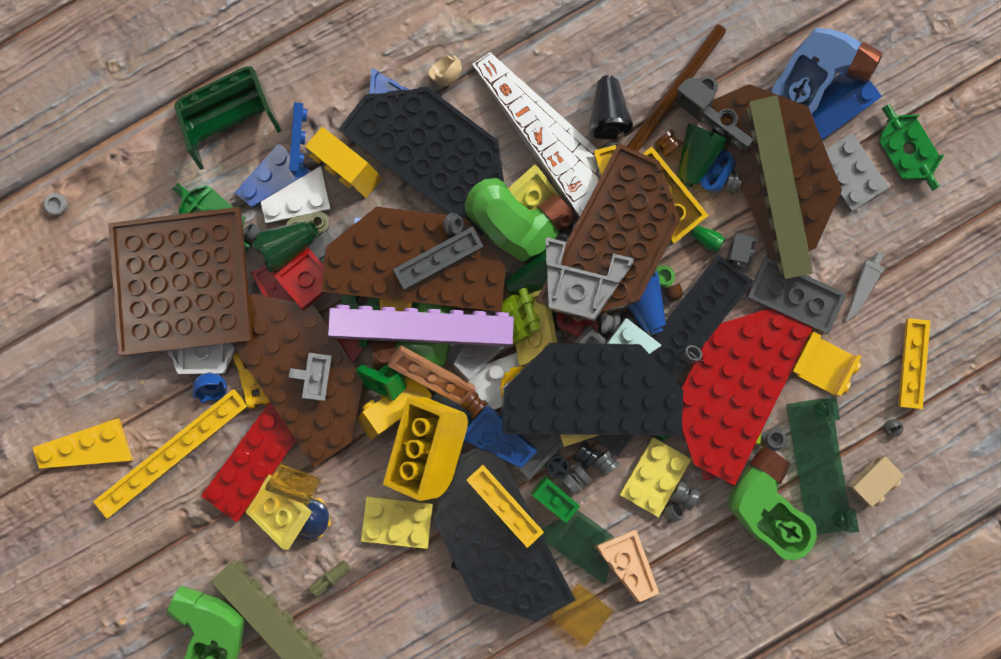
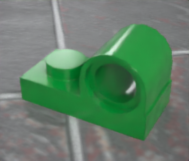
[356,364,406,401]
[530,475,580,523]

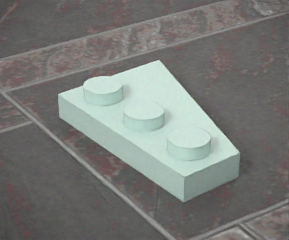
[607,318,661,354]

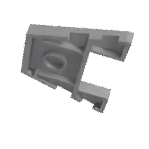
[545,237,634,321]

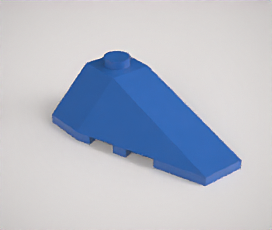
[812,73,882,140]

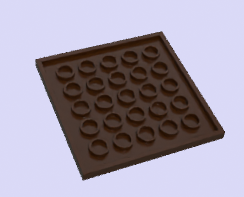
[108,207,253,356]

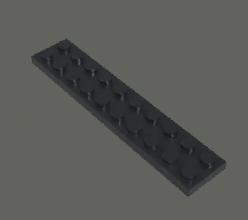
[593,254,753,457]

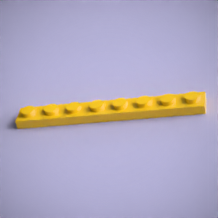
[93,389,247,519]

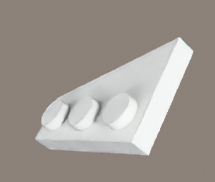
[261,166,331,224]

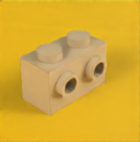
[848,455,904,507]

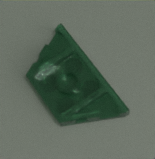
[542,510,614,584]

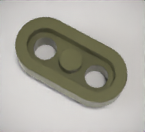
[286,211,330,234]

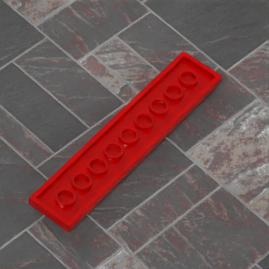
[201,321,364,522]

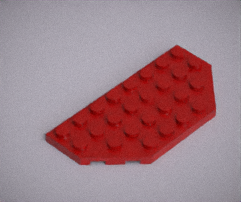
[681,308,813,486]

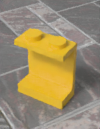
[791,332,861,396]

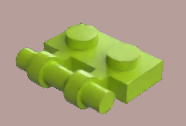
[501,288,540,345]

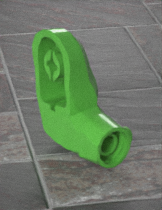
[166,586,246,659]

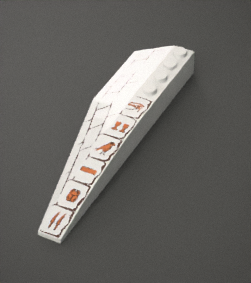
[472,53,673,250]

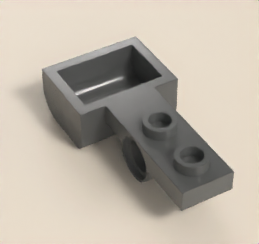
[675,78,753,153]

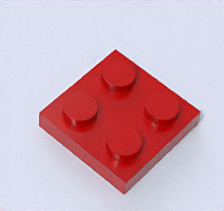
[274,248,324,310]

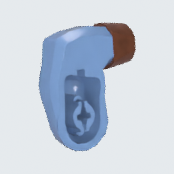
[772,28,883,114]

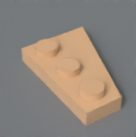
[595,530,659,602]

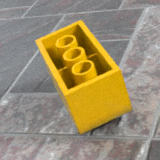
[383,397,468,501]

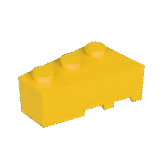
[305,127,383,198]
[357,376,432,440]

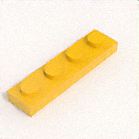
[898,318,930,409]
[467,465,544,548]

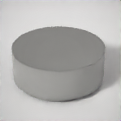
[44,193,68,216]

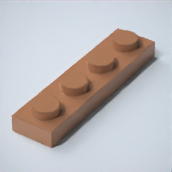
[388,345,475,405]

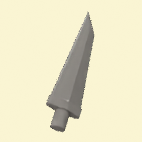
[845,252,885,322]

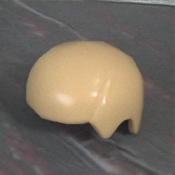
[428,55,462,86]

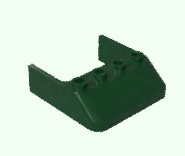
[174,66,282,170]

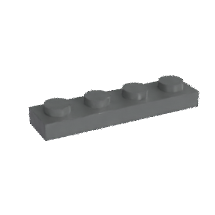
[392,226,483,290]

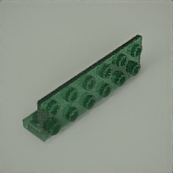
[786,397,859,535]

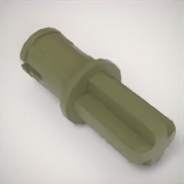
[309,560,351,597]

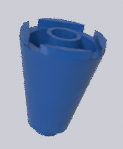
[628,271,666,335]

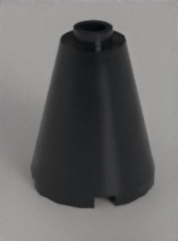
[589,75,634,140]

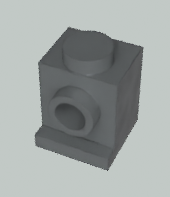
[727,233,758,268]

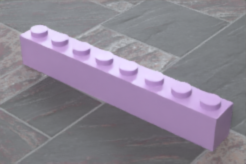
[328,305,514,347]

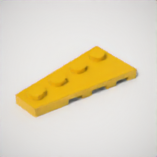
[32,418,133,468]

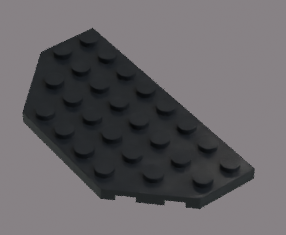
[338,87,504,236]
[502,342,683,435]
[434,447,576,622]

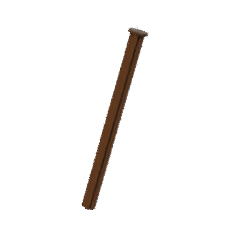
[627,24,726,151]

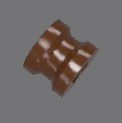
[655,129,683,157]
[460,391,489,420]

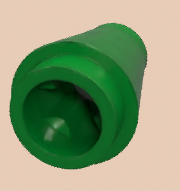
[691,225,726,253]

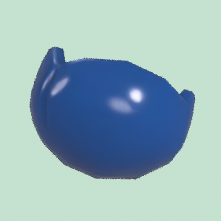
[192,372,227,403]

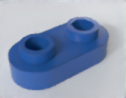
[701,150,735,193]

